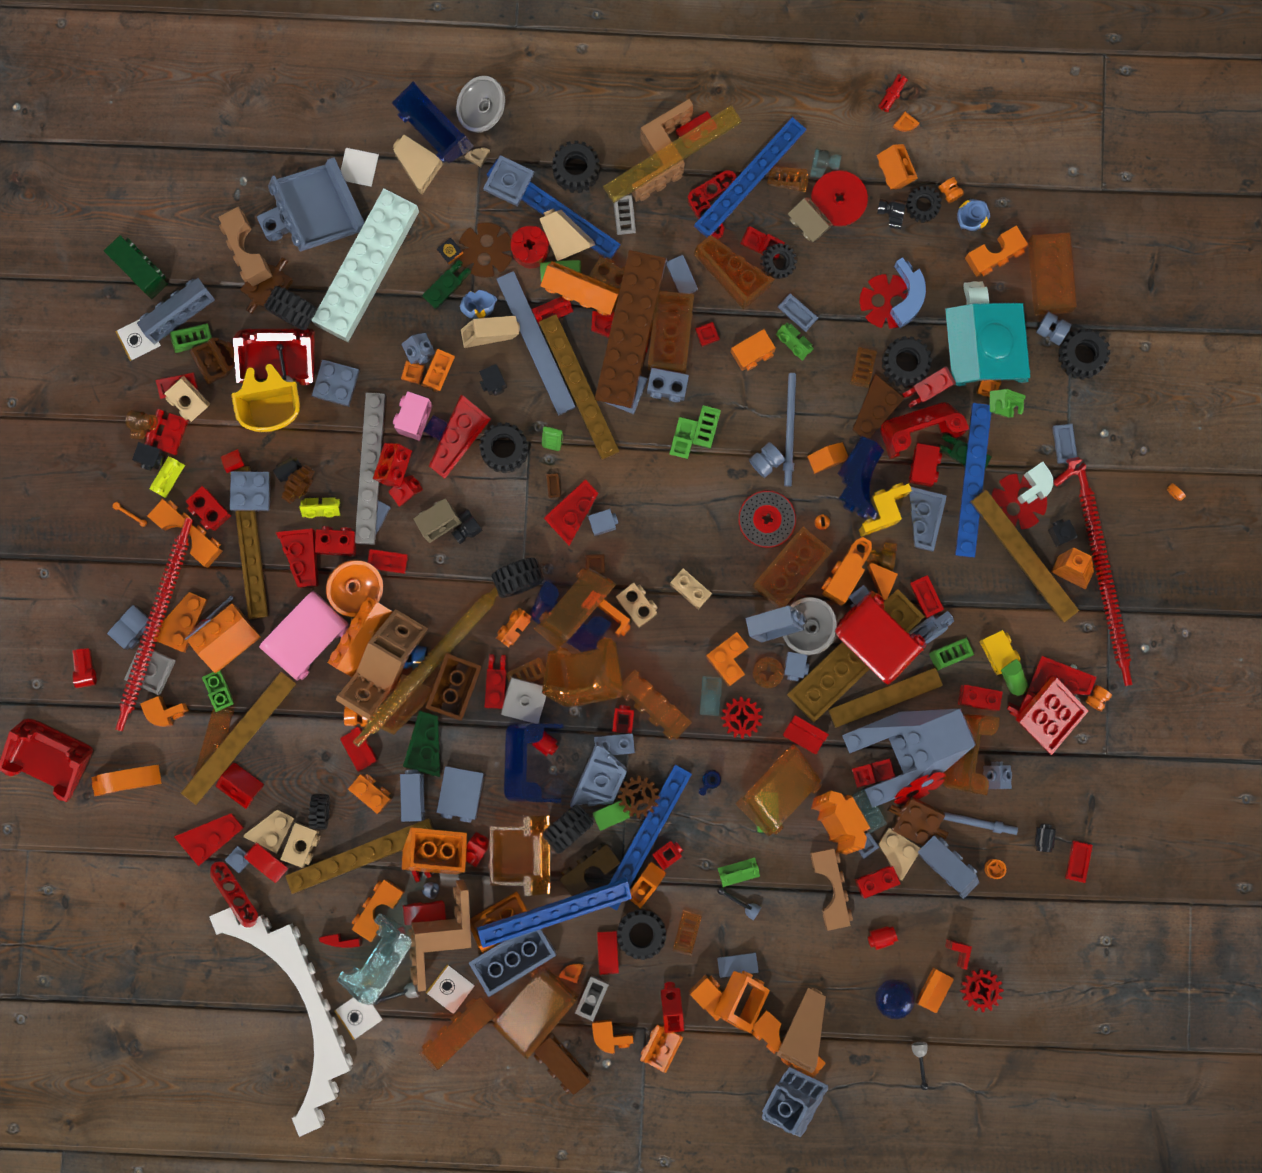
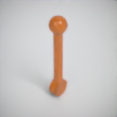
[113,502,147,527]

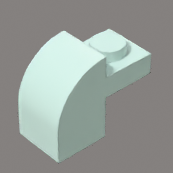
[964,281,989,305]
[1017,462,1053,504]

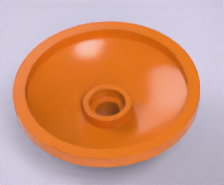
[326,560,383,617]

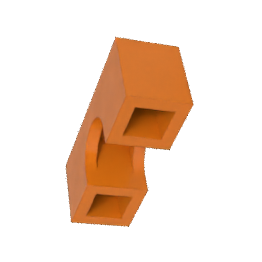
[965,225,1028,277]
[351,879,405,942]

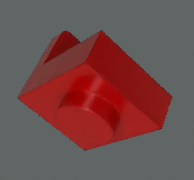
[388,475,423,507]
[1007,690,1035,717]
[466,832,492,867]

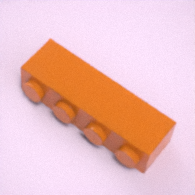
[540,261,620,315]
[327,597,393,677]

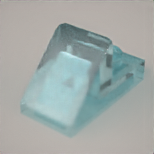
[699,676,722,716]

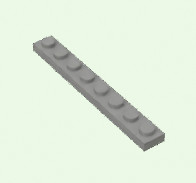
[355,393,386,545]

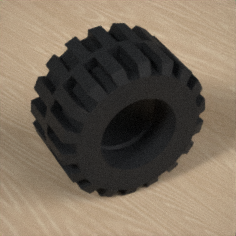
[552,141,600,193]
[264,286,317,330]
[1058,328,1111,380]
[882,336,932,387]
[479,422,528,473]
[491,557,544,598]
[542,804,594,854]
[617,909,666,960]

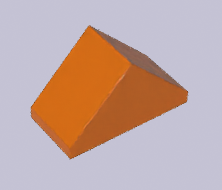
[807,442,850,474]
[867,563,898,601]

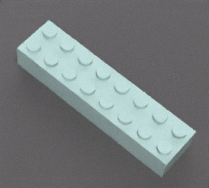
[312,188,419,342]

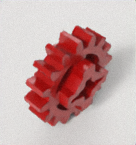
[721,697,763,739]
[960,969,1004,1012]

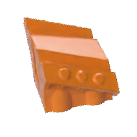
[811,791,870,855]

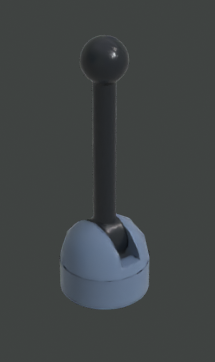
[717,887,762,921]

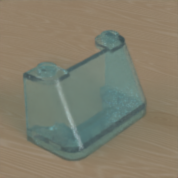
[337,913,412,1005]

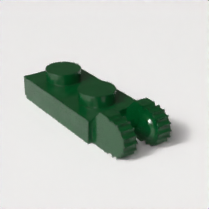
[422,260,471,310]
[937,434,992,469]

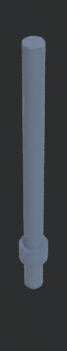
[783,373,796,487]
[903,804,1018,835]

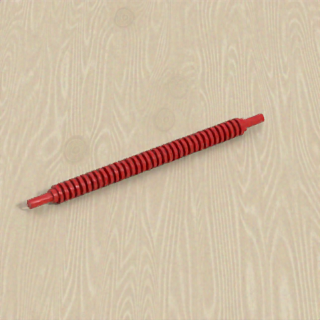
[1079,470,1133,686]
[115,518,193,731]

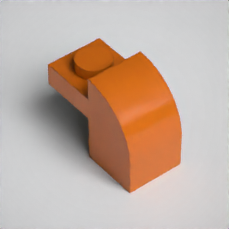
[140,696,189,727]
[592,1019,634,1054]

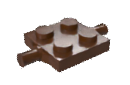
[240,257,293,314]
[887,796,949,846]

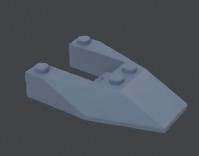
[842,708,976,808]

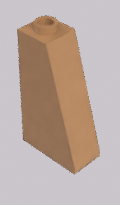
[777,988,826,1073]

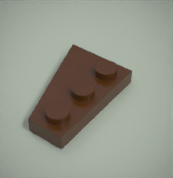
[852,374,904,442]

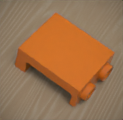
[581,591,631,637]

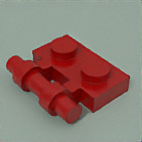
[145,409,189,456]

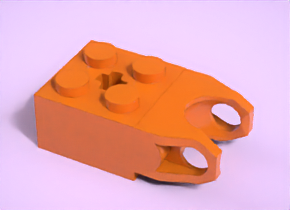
[821,537,872,606]

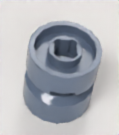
[1036,311,1072,346]
[749,442,785,478]

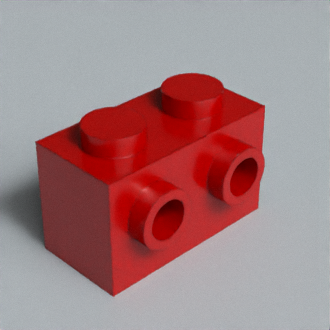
[315,526,356,556]

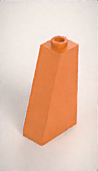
[1051,548,1094,589]

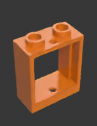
[714,971,770,1033]

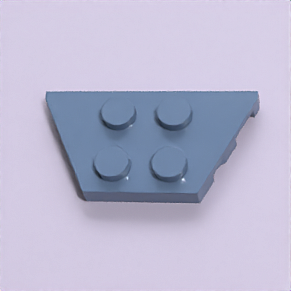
[570,742,627,807]

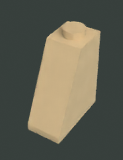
[393,135,443,195]
[540,209,595,261]
[461,316,520,348]

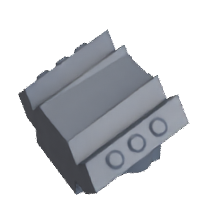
[762,1067,828,1137]

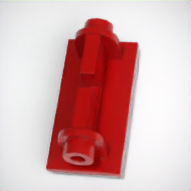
[531,296,573,327]

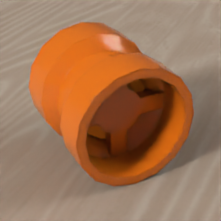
[938,177,964,203]
[1085,685,1112,712]
[984,859,1007,879]

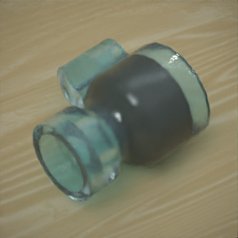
[810,148,841,178]

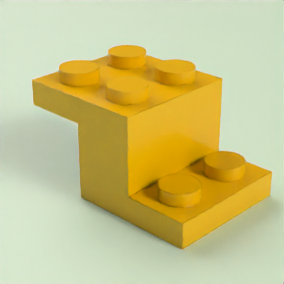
[859,483,912,537]

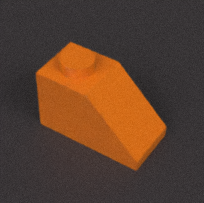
[629,862,666,908]

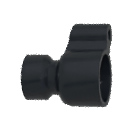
[877,199,906,230]
[451,509,483,544]

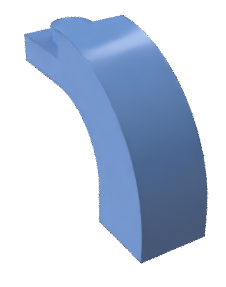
[890,257,926,329]

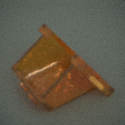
[488,816,550,896]

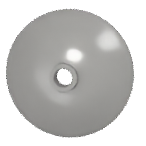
[456,76,505,133]
[783,597,838,655]

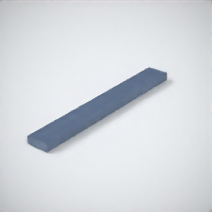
[497,271,576,416]

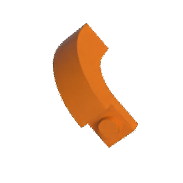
[91,765,162,796]

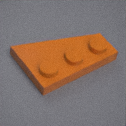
[154,592,208,653]

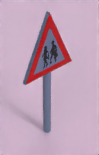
[185,596,233,640]

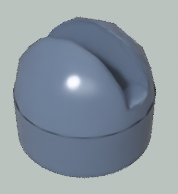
[422,882,439,899]

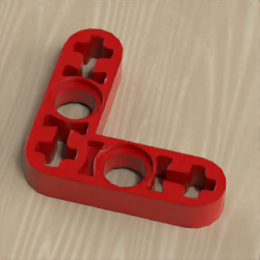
[688,170,737,240]

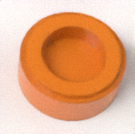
[1167,483,1186,501]

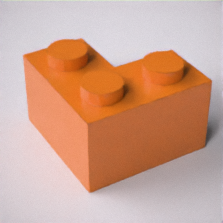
[706,632,749,687]
[689,974,724,1021]

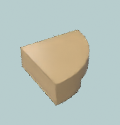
[464,148,491,167]

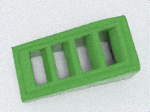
[170,323,212,353]
[692,405,721,449]
[542,426,563,451]
[929,637,974,671]

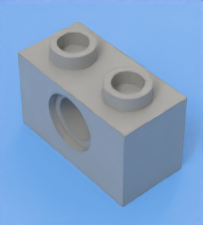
[575,975,609,1021]

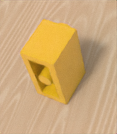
[979,630,1021,676]

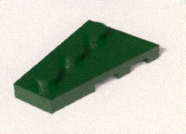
[403,711,440,777]

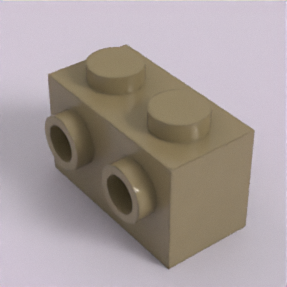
[788,197,833,242]
[413,498,462,543]

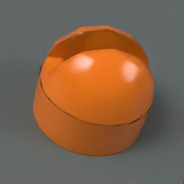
[814,514,830,530]

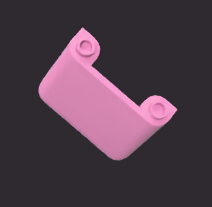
[259,591,350,681]

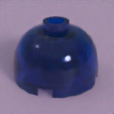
[875,979,915,1019]

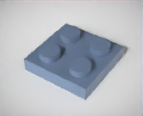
[483,155,534,207]
[312,360,360,407]
[230,472,270,511]

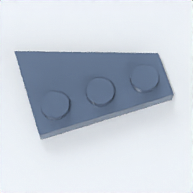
[909,487,947,552]

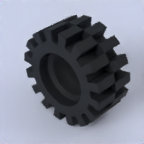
[906,186,942,223]
[760,244,797,279]
[309,794,330,829]

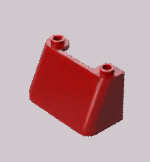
[233,329,315,385]
[880,402,969,460]
[835,591,927,684]
[0,719,93,802]

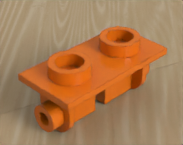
[496,608,531,647]

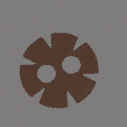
[459,223,512,278]

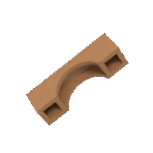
[219,207,272,286]
[810,848,853,931]

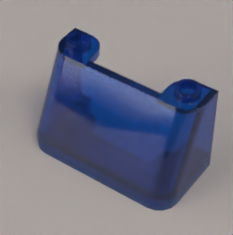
[531,580,612,655]

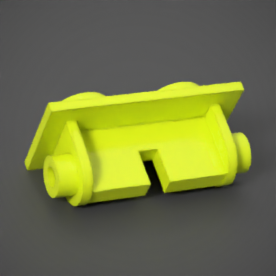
[149,456,185,498]
[299,497,340,518]

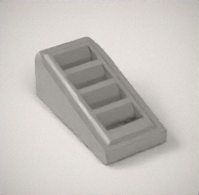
[612,195,636,235]

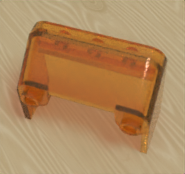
[534,567,616,649]

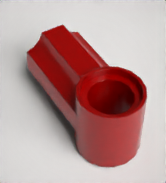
[72,648,97,688]

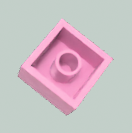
[393,391,433,441]

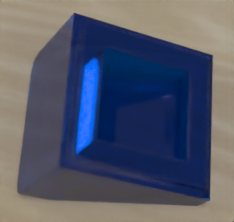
[423,415,448,441]

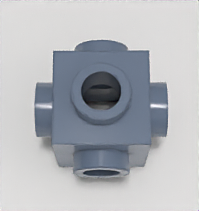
[402,333,435,365]
[983,762,1012,789]

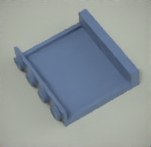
[268,158,364,251]

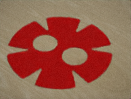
[860,274,908,329]
[991,474,1047,529]
[894,772,946,805]

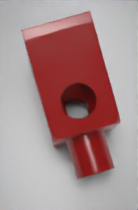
[660,982,684,1033]

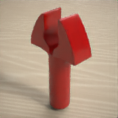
[1053,457,1086,487]

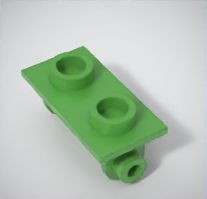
[776,322,814,361]
[718,858,760,887]

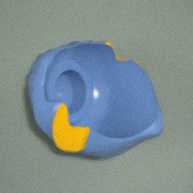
[957,199,990,231]
[460,290,497,319]

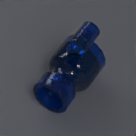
[698,770,722,796]

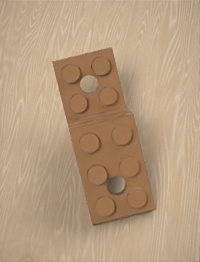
[632,99,693,202]
[336,609,428,720]
[408,880,471,992]

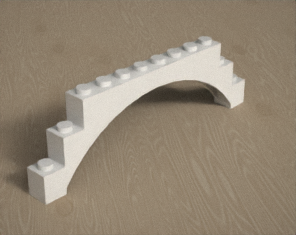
[209,908,353,1137]

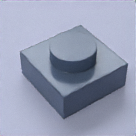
[225,846,249,873]

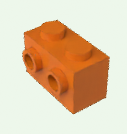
[876,144,918,190]
[730,329,776,371]
[348,774,392,814]

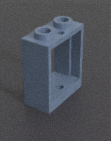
[746,606,805,642]
[400,770,425,822]

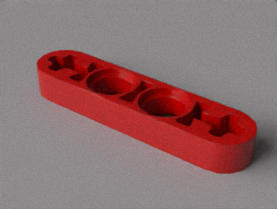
[210,862,258,928]

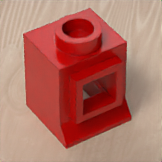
[612,705,634,734]
[652,840,683,871]

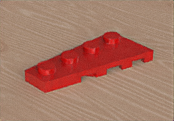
[429,395,491,479]

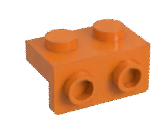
[640,1025,683,1073]

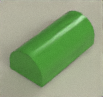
[1001,659,1029,696]

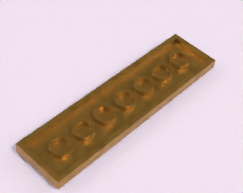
[787,589,925,723]

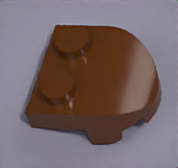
[190,338,235,384]

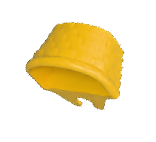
[231,364,300,432]

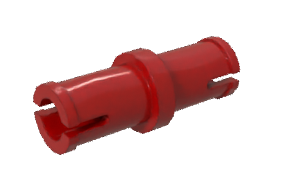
[878,74,908,113]

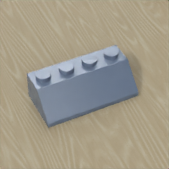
[137,278,215,345]
[469,929,557,997]

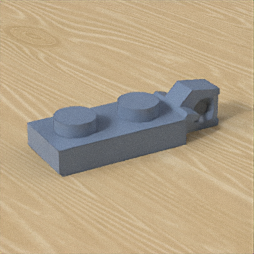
[908,611,954,644]

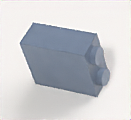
[437,766,485,823]

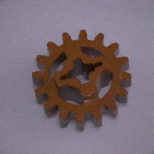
[282,465,315,504]
[618,776,660,819]

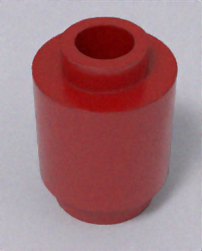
[529,729,559,757]
[867,926,898,950]

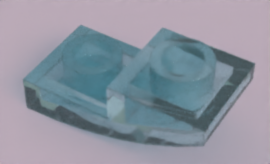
[852,788,887,833]

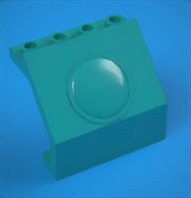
[945,303,1030,386]

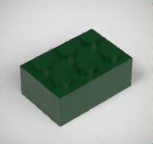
[104,235,168,300]

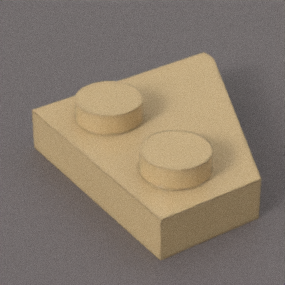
[244,810,295,853]
[878,828,921,880]

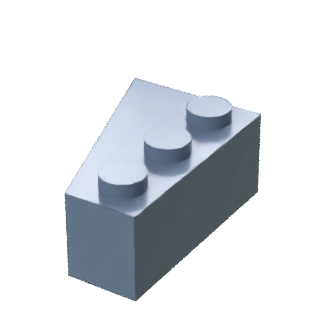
[918,836,979,899]

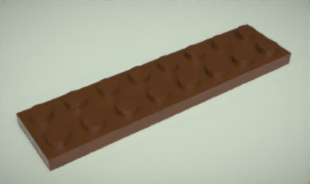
[595,250,667,408]

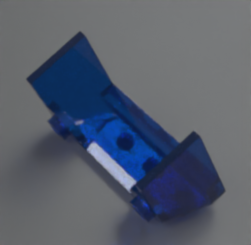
[392,81,474,163]
[504,724,564,803]

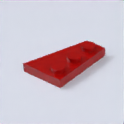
[543,479,599,546]
[276,528,319,588]
[1028,656,1097,695]
[174,813,244,866]

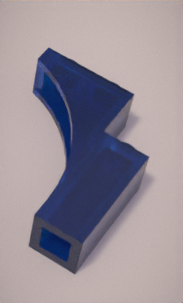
[838,436,884,520]

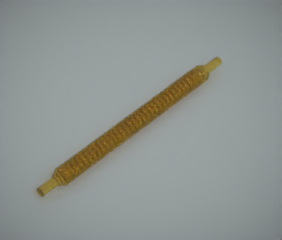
[353,587,498,747]

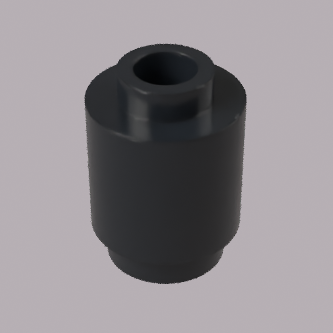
[273,456,303,483]
[1035,823,1056,852]

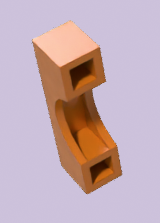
[147,499,223,568]
[751,1008,826,1078]

